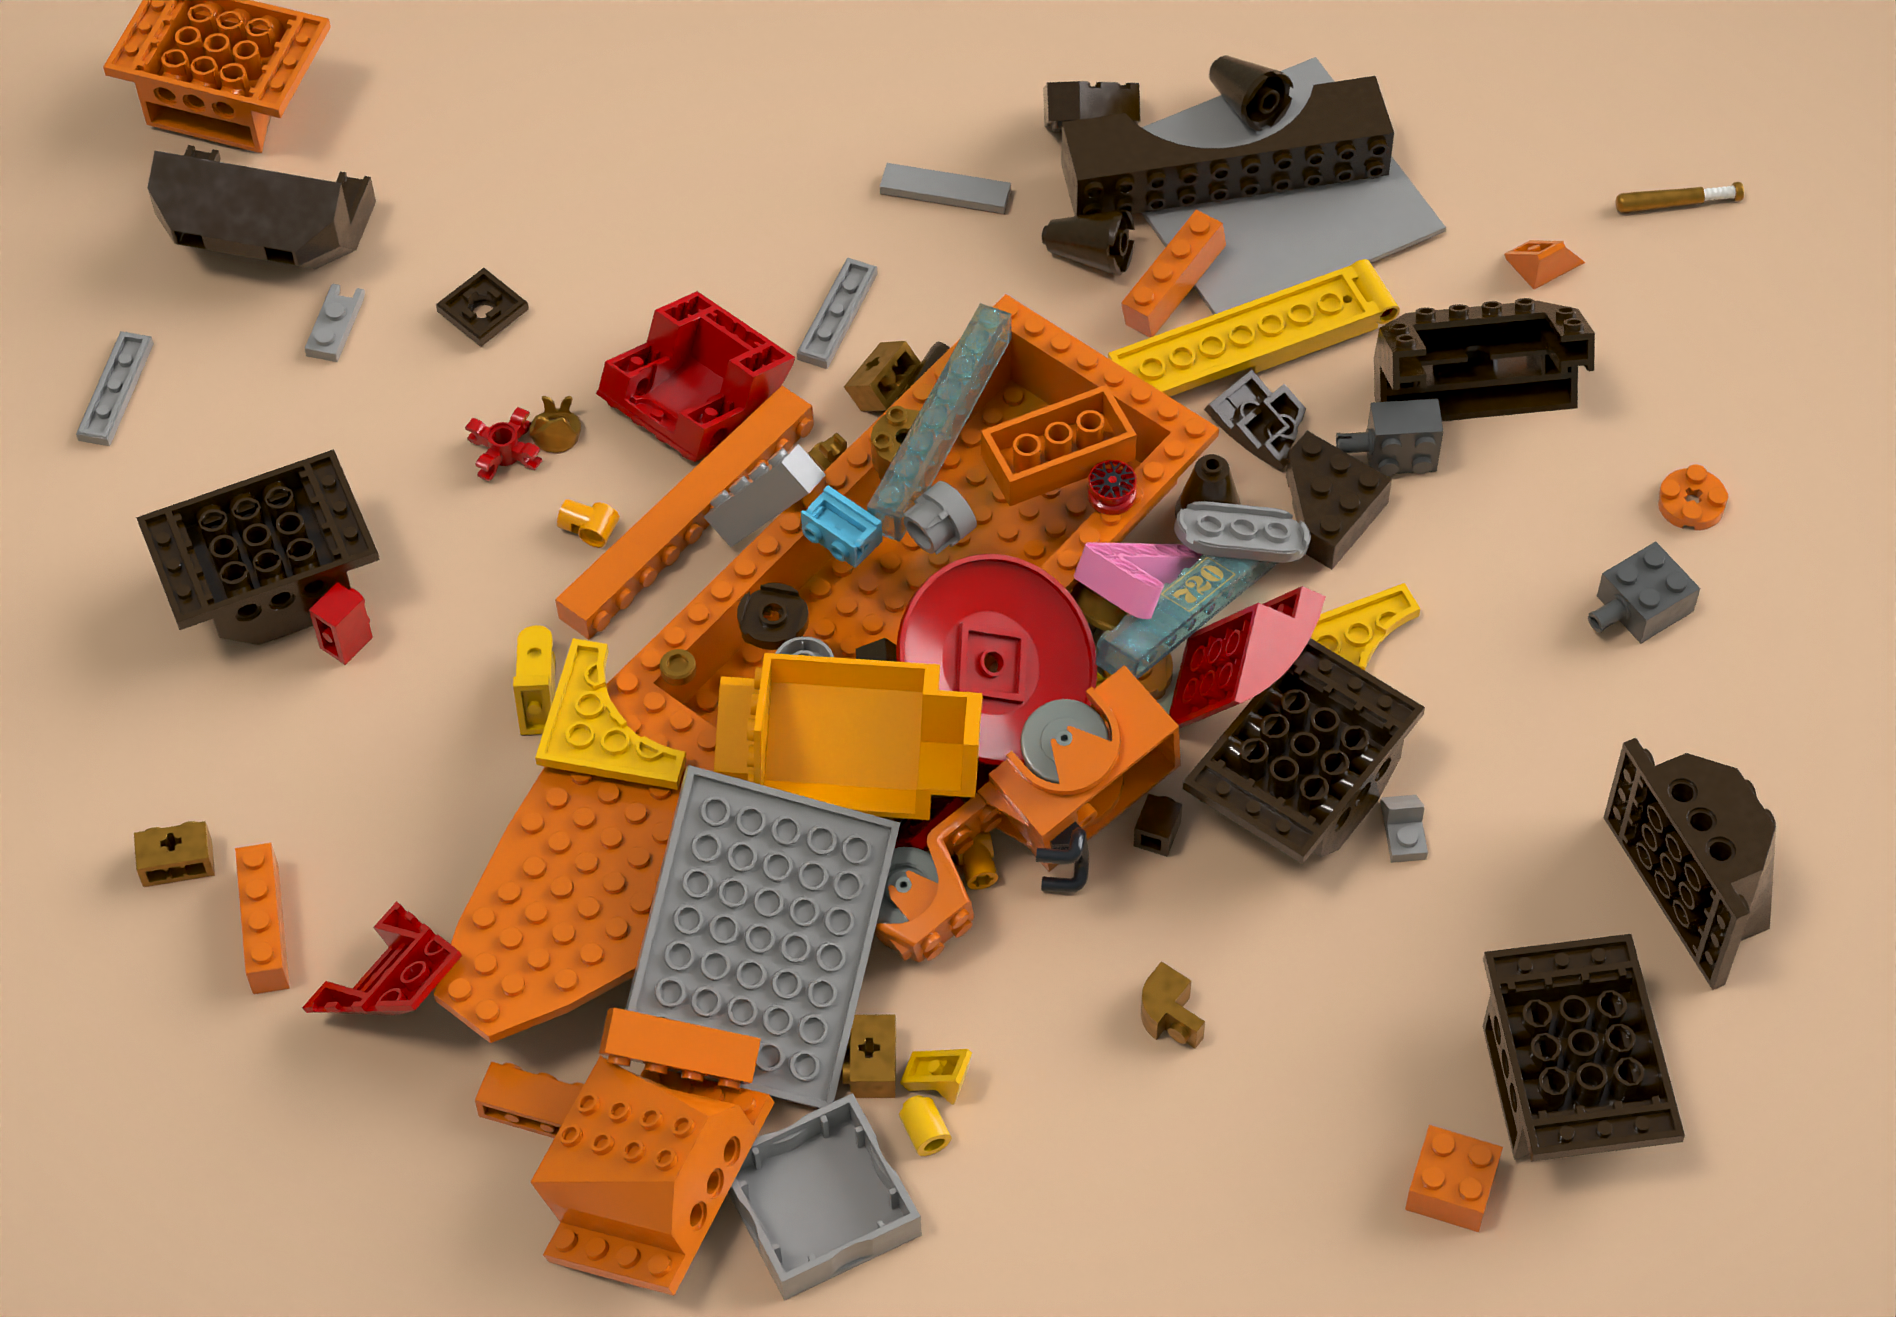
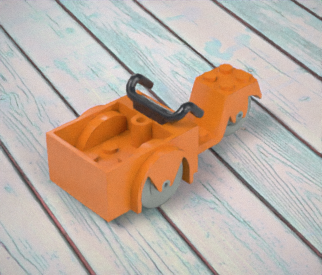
[874,665,1181,962]

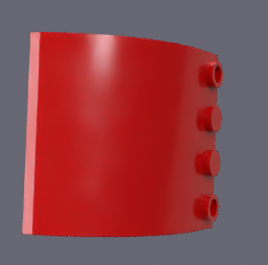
[596,291,795,462]

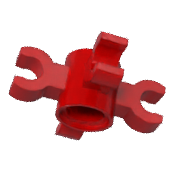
[465,407,542,481]

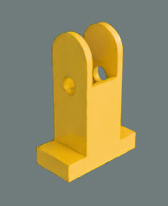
[513,625,556,735]

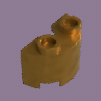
[871,406,920,487]

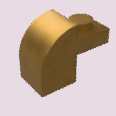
[1141,961,1205,1049]

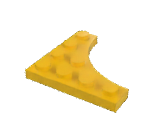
[1311,583,1420,671]
[535,638,687,790]

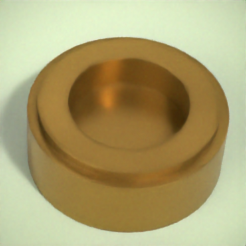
[660,649,696,686]

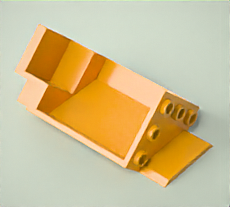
[714,653,983,820]

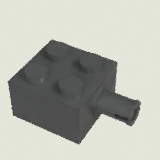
[1336,399,1443,476]
[1588,541,1700,644]

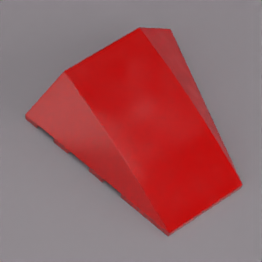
[302,901,462,1015]

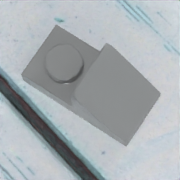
[1380,795,1428,863]

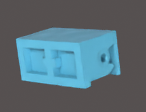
[801,485,882,568]

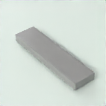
[880,163,1011,214]
[797,257,878,369]
[76,331,154,446]

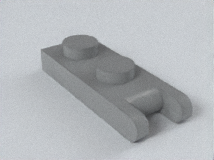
[305,284,365,362]

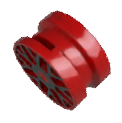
[1088,460,1137,515]

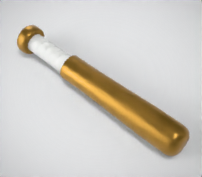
[1615,182,1744,213]

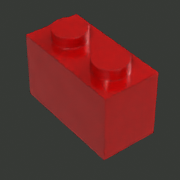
[309,582,373,665]

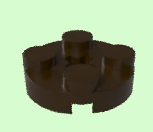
[737,583,809,650]

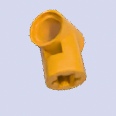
[557,499,620,548]
[954,830,998,890]

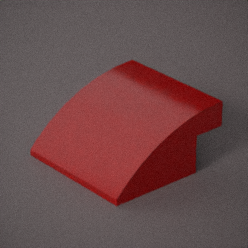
[1169,586,1326,729]

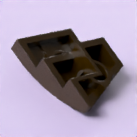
[1204,370,1306,470]

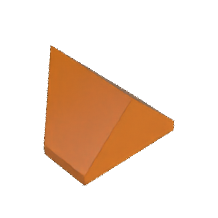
[1504,240,1585,289]

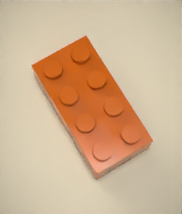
[981,384,1137,506]

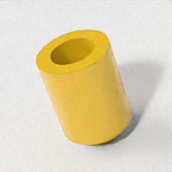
[899,1095,952,1156]

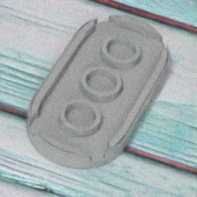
[1174,501,1311,563]

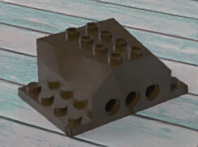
[136,449,380,645]
[1182,638,1425,864]
[1603,738,1776,990]
[1483,934,1685,1162]

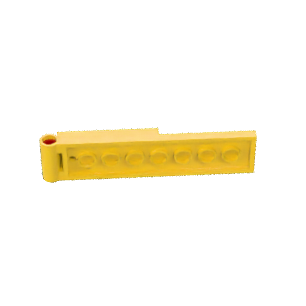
[1108,259,1400,397]

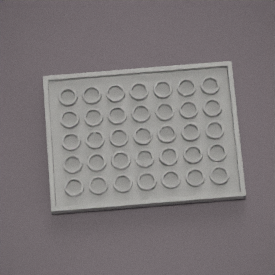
[625,765,900,1109]

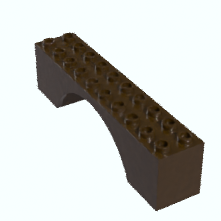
[1061,76,1394,216]

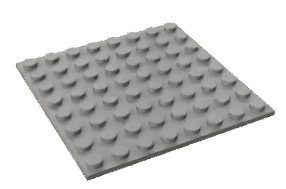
[1142,57,1446,315]

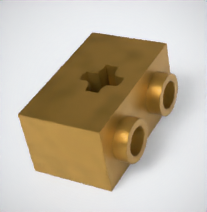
[844,341,921,411]
[134,821,215,887]
[843,1014,896,1098]

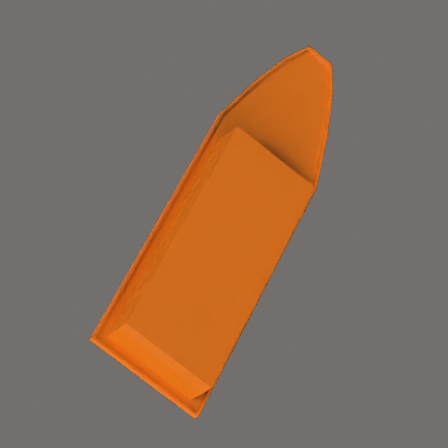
[434,294,1219,1043]

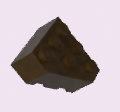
[1043,81,1141,132]
[1286,430,1392,570]

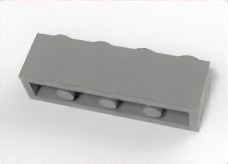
[704,444,826,547]

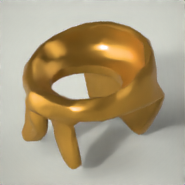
[529,396,581,453]

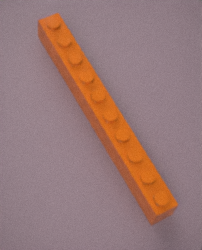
[555,386,814,640]

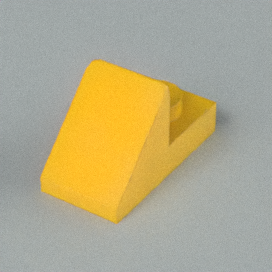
[900,1049,972,1104]

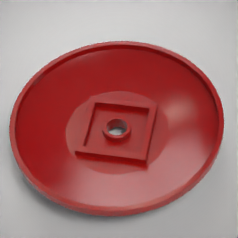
[896,554,1097,767]

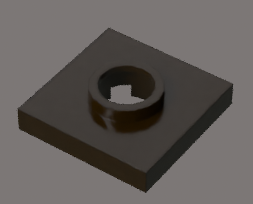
[436,268,529,346]

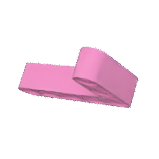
[1074,542,1204,619]

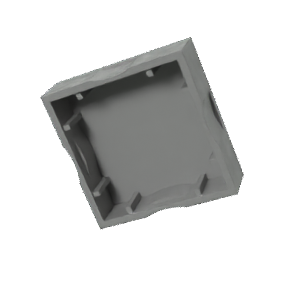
[728,1093,922,1301]

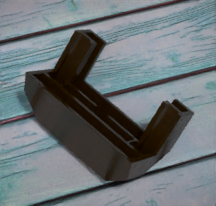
[147,145,376,269]
[1374,298,1595,421]

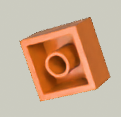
[1405,1125,1503,1232]

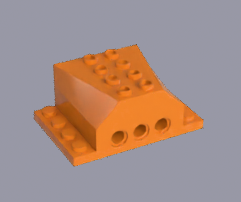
[103,0,331,153]
[530,1055,775,1296]

